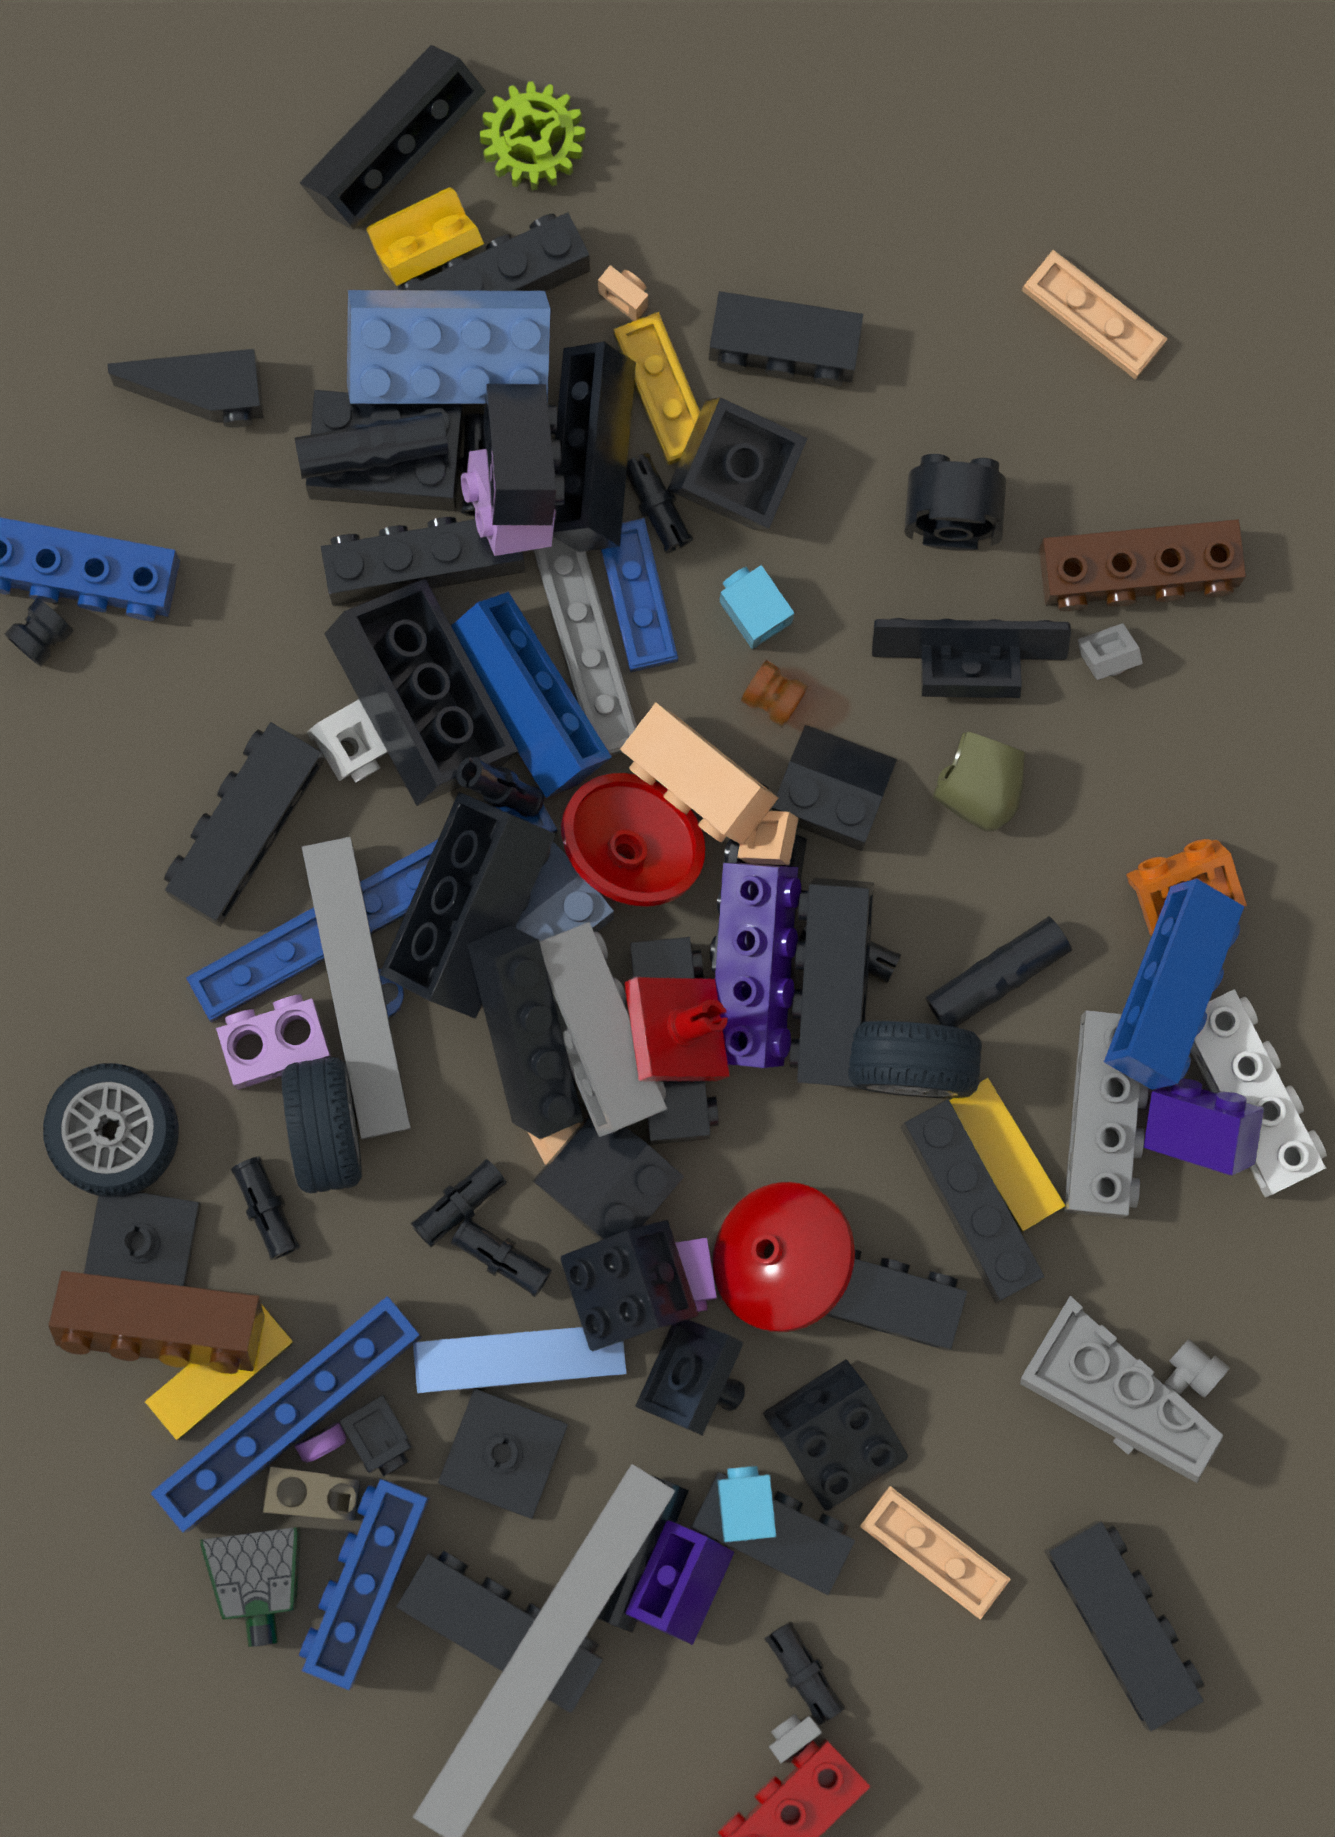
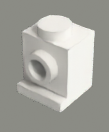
[307,699,387,783]

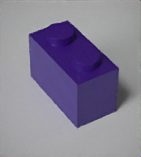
[1144,1078,1264,1176]
[625,1520,735,1645]

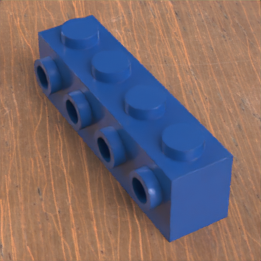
[0,517,180,621]
[451,592,612,798]
[1104,879,1244,1089]
[299,1479,430,1690]

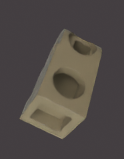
[261,1466,361,1521]

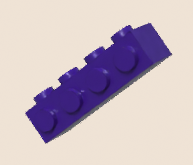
[715,863,802,1068]

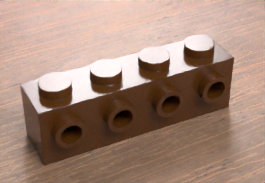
[1039,519,1246,611]
[48,1271,265,1374]

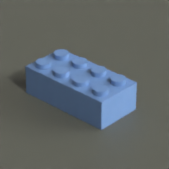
[347,290,550,404]

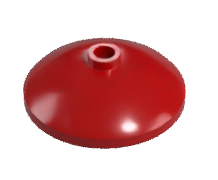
[561,773,705,906]
[713,1182,855,1332]

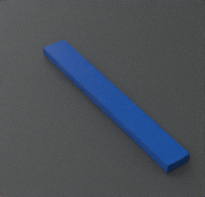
[186,805,558,1022]

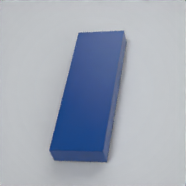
[601,518,678,673]

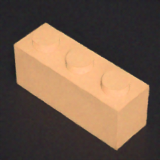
[620,702,779,845]

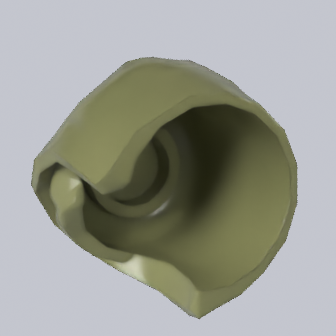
[933,732,1025,832]

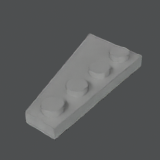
[1020,1296,1223,1483]

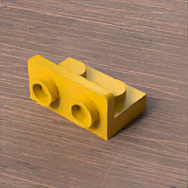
[366,187,484,286]

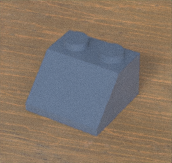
[516,842,614,942]

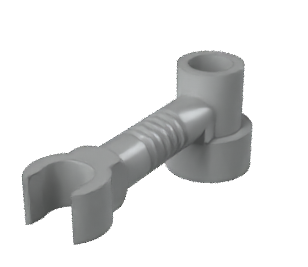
[1113,1339,1230,1455]

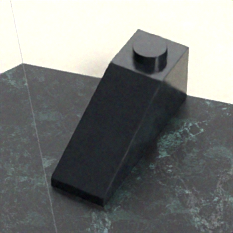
[107,349,264,428]

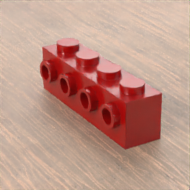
[717,1739,870,1837]

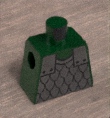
[200,1527,301,1647]

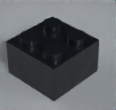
[667,397,808,530]

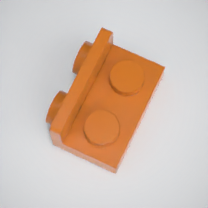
[1126,839,1247,936]

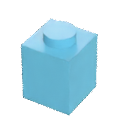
[719,565,795,650]
[717,1466,776,1542]

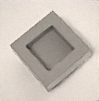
[1077,623,1143,680]
[769,1714,822,1763]

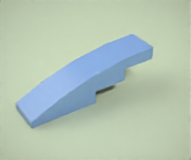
[413,1327,626,1393]

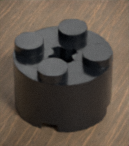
[904,454,1007,551]

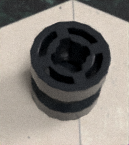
[4,598,74,667]

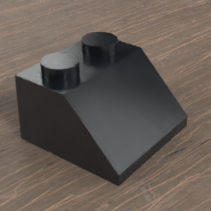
[771,725,897,851]
[533,1115,684,1240]

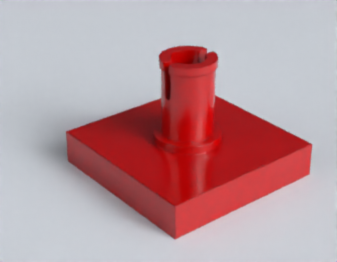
[625,977,730,1081]

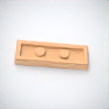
[1022,250,1167,380]
[859,1486,1011,1620]

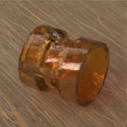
[741,660,808,727]

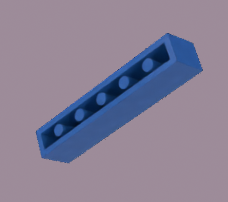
[151,1296,422,1533]

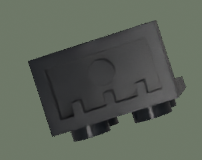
[561,1219,699,1351]
[762,1359,908,1511]

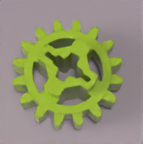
[480,81,585,190]

